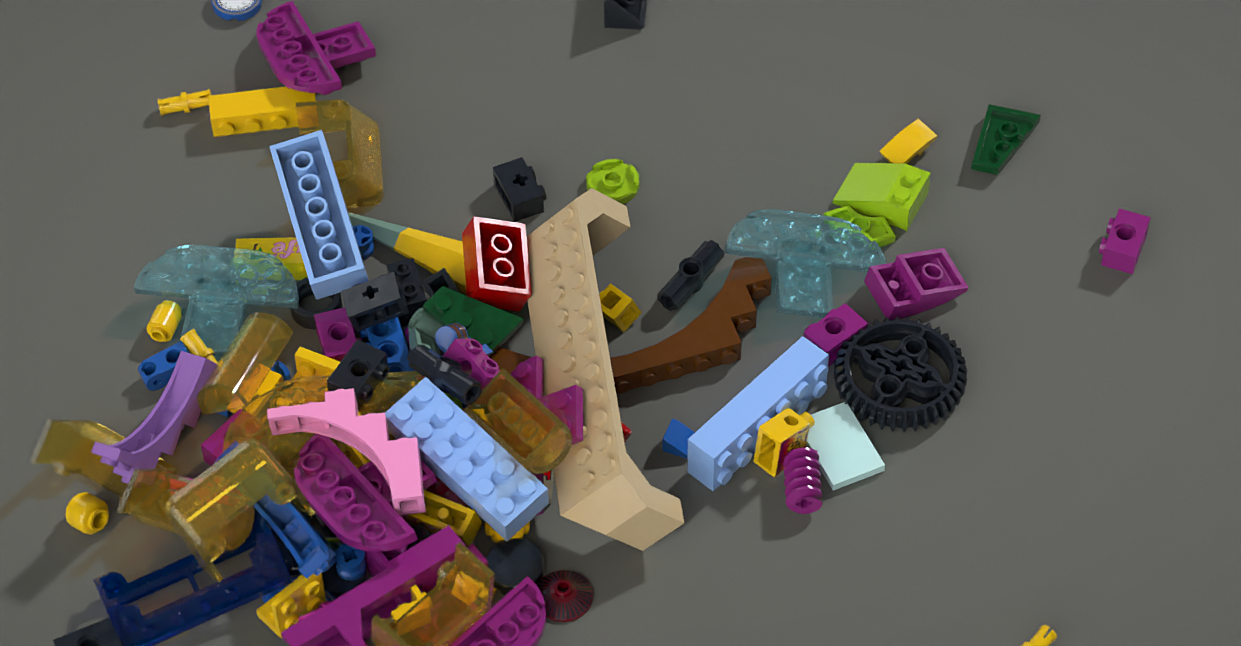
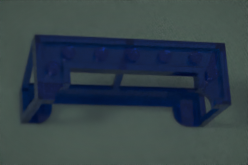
[93,507,293,646]

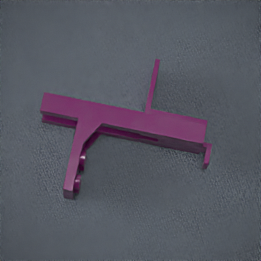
[281,525,489,646]

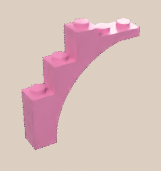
[267,388,425,515]

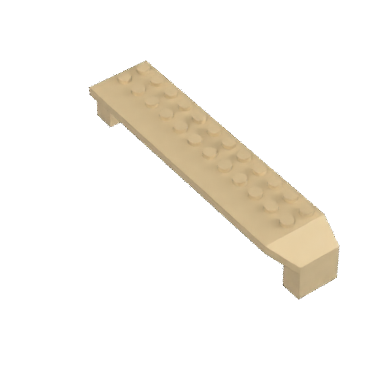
[526,188,684,551]

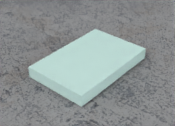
[806,402,885,491]

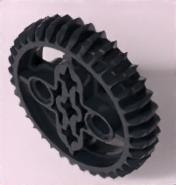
[834,316,967,433]

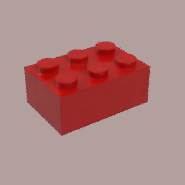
[462,216,532,312]

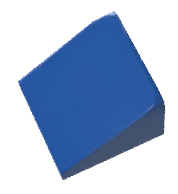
[662,418,695,459]

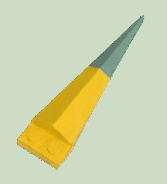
[348,212,467,295]

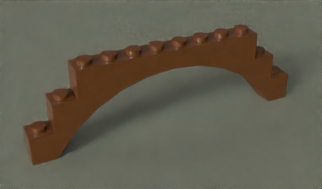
[490,253,772,398]

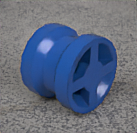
[353,225,374,260]
[335,544,366,581]

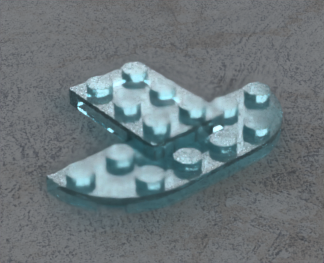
[724,209,886,318]
[133,245,299,358]

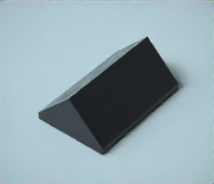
[604,0,647,30]

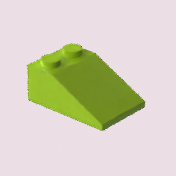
[833,163,931,231]

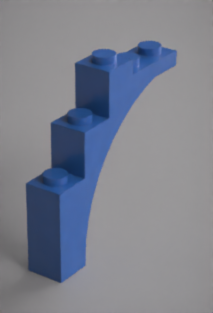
[214,441,336,579]

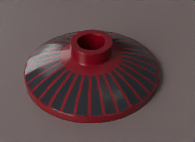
[536,570,593,622]

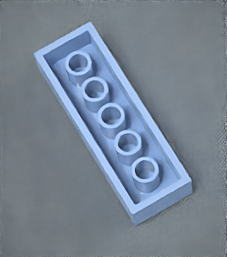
[269,130,369,300]
[687,336,829,491]
[385,377,549,541]

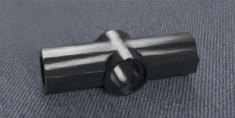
[657,240,724,311]
[407,344,483,405]

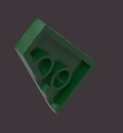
[971,104,1041,175]
[423,286,524,358]

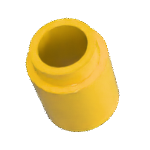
[146,300,182,342]

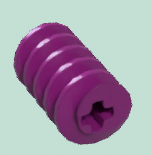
[783,448,823,514]

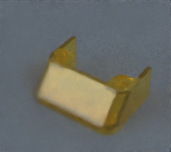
[296,99,384,208]
[30,419,178,515]
[165,439,315,586]
[371,542,495,646]

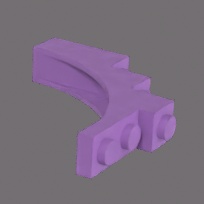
[92,351,217,487]

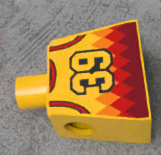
[753,408,815,478]

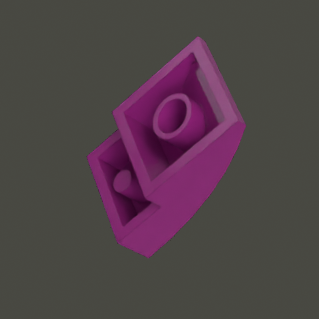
[864,248,969,321]

